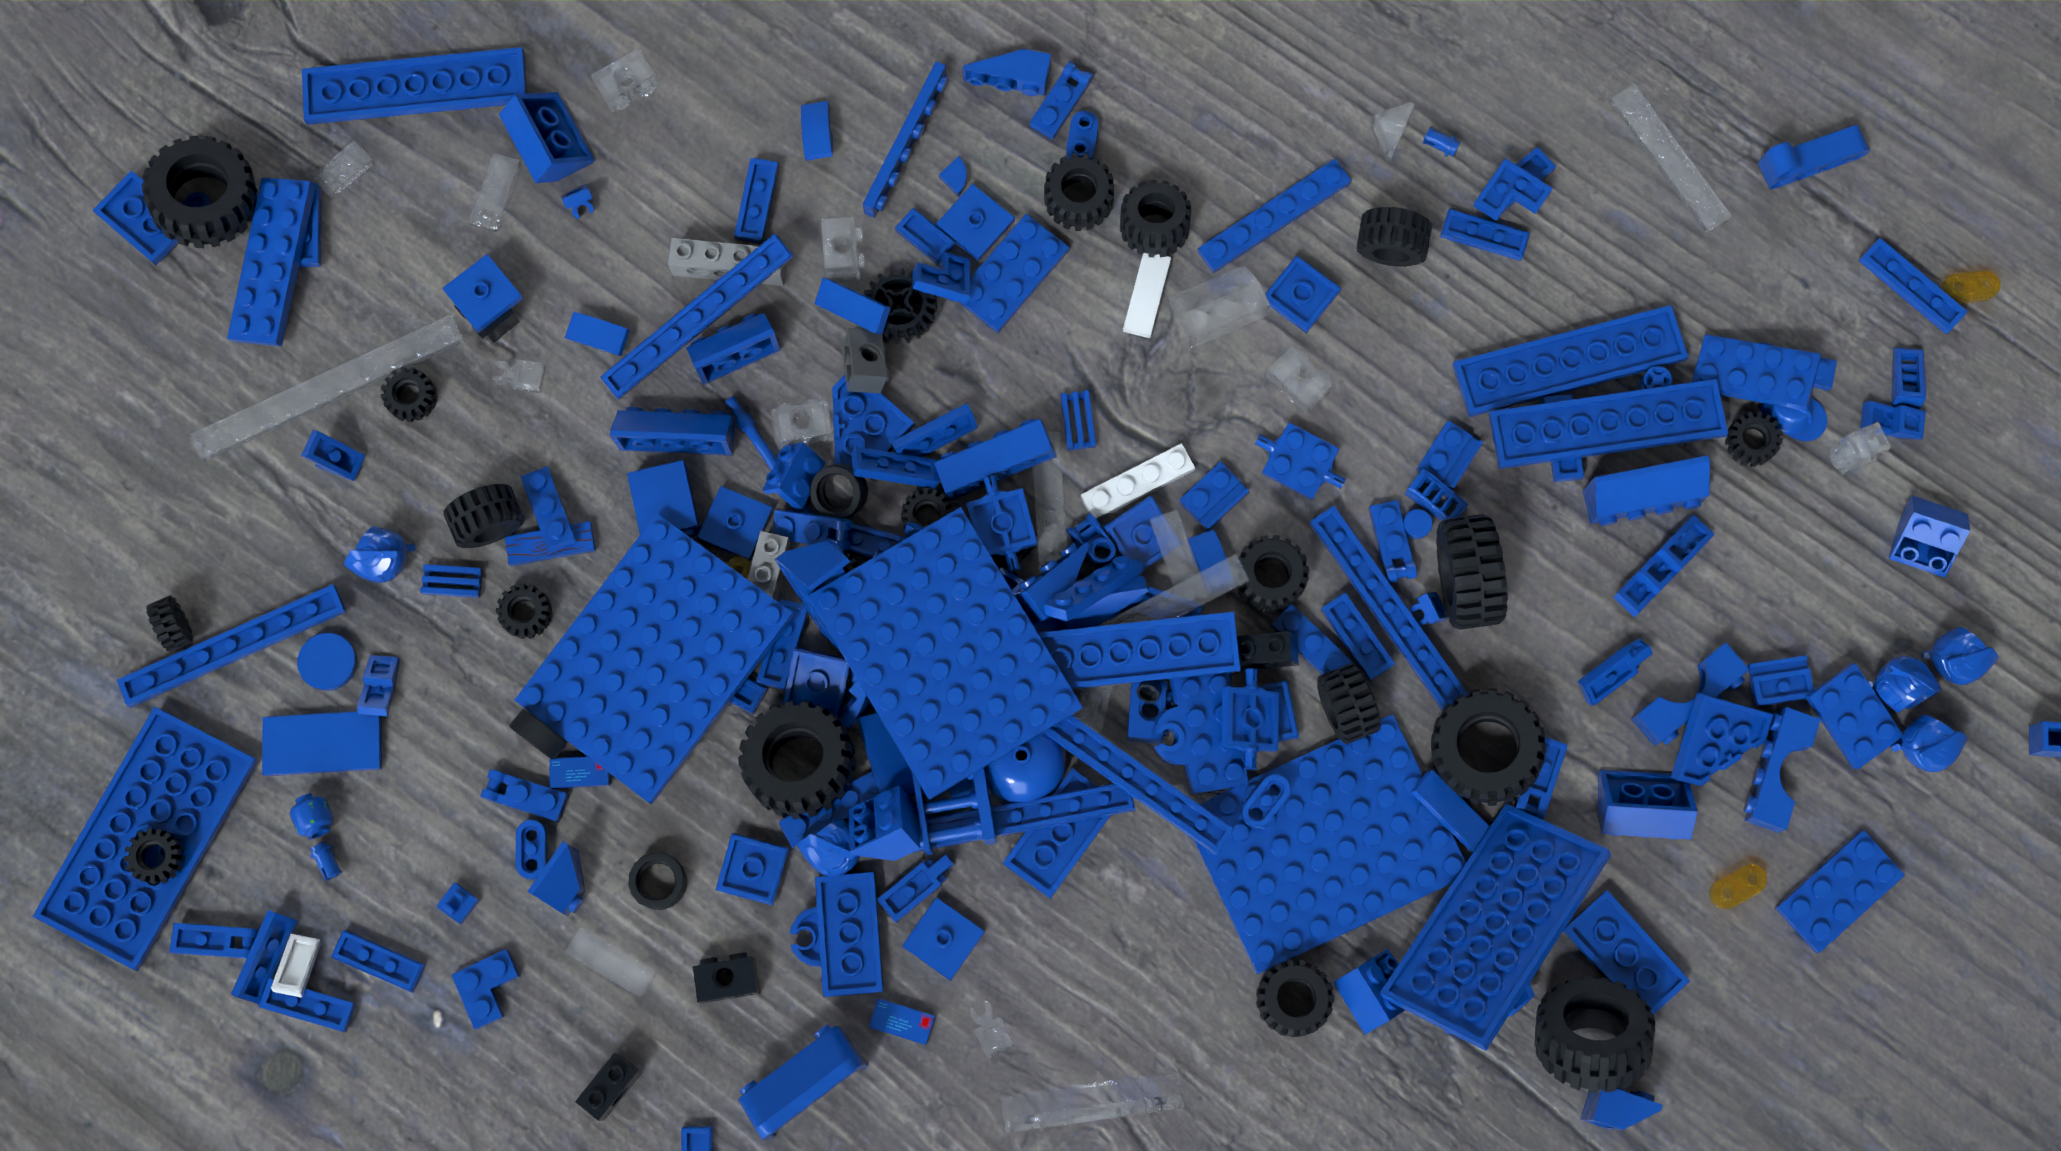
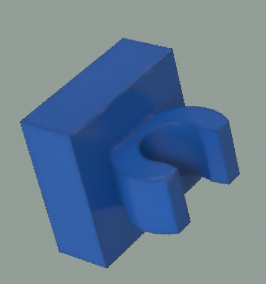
[561,184,594,219]
[1410,592,1449,626]
[436,882,480,925]

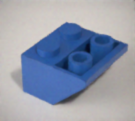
[1889,495,1970,578]
[848,785,920,861]
[1333,949,1405,1034]
[1580,1087,1663,1130]

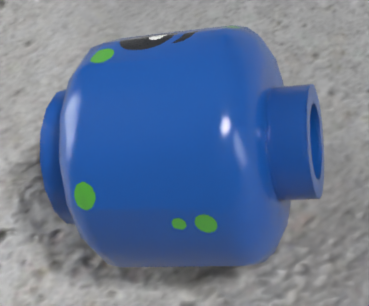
[289,793,334,840]

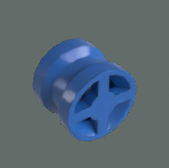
[1639,366,1673,390]

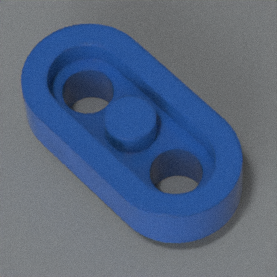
[1066,111,1098,160]
[1242,774,1290,829]
[516,820,547,880]

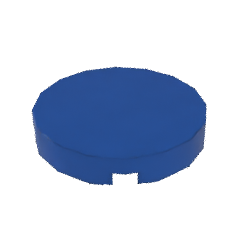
[297,633,357,691]

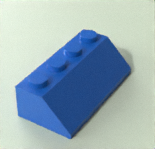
[610,407,735,456]
[1582,455,1710,526]

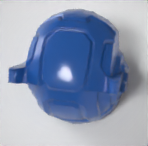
[344,526,415,583]
[1921,627,1999,685]
[1868,656,1942,713]
[1891,715,1968,772]
[796,818,861,877]

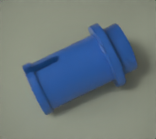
[1423,127,1461,157]
[310,841,343,881]

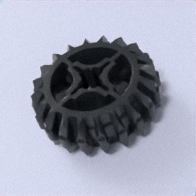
[864,268,938,345]

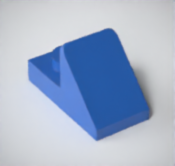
[301,430,366,481]

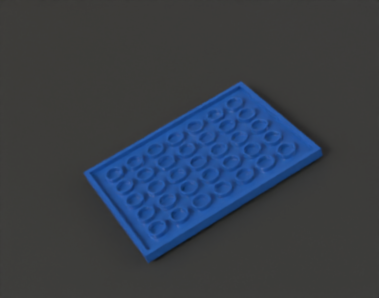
[808,507,1083,800]
[515,514,795,804]
[1193,714,1466,974]

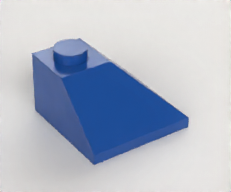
[528,841,585,916]

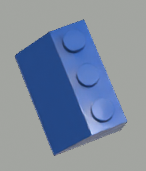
[499,92,595,183]
[686,313,780,385]
[1598,770,1698,840]

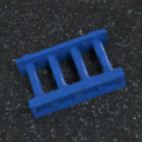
[912,768,998,855]

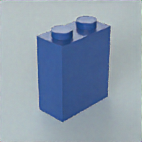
[627,460,701,538]

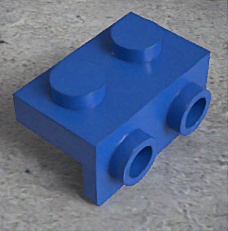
[762,442,826,510]

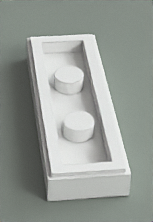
[1123,253,1171,338]

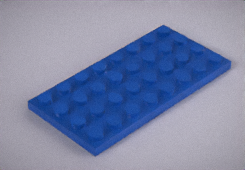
[32,707,258,971]
[1380,804,1611,1051]

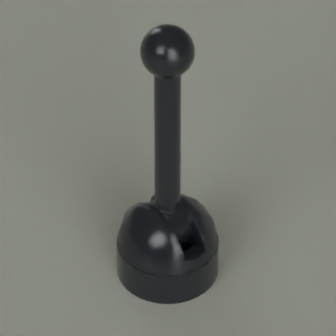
[1136,680,1162,703]

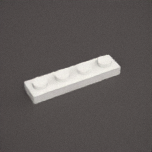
[1080,443,1195,520]

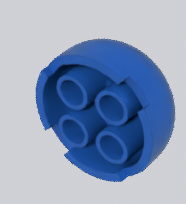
[984,733,1066,804]

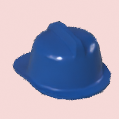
[1760,398,1828,442]

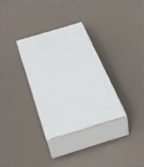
[271,934,321,998]

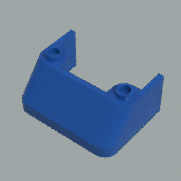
[775,541,850,651]
[738,1024,868,1140]

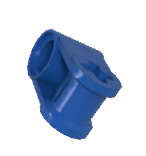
[1066,513,1115,569]

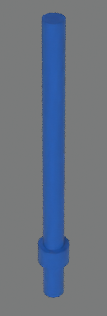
[725,396,814,514]

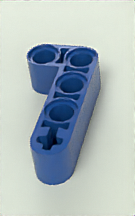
[1758,125,1870,190]

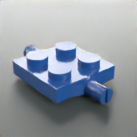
[1255,423,1346,500]
[966,475,1037,572]
[1221,669,1279,770]

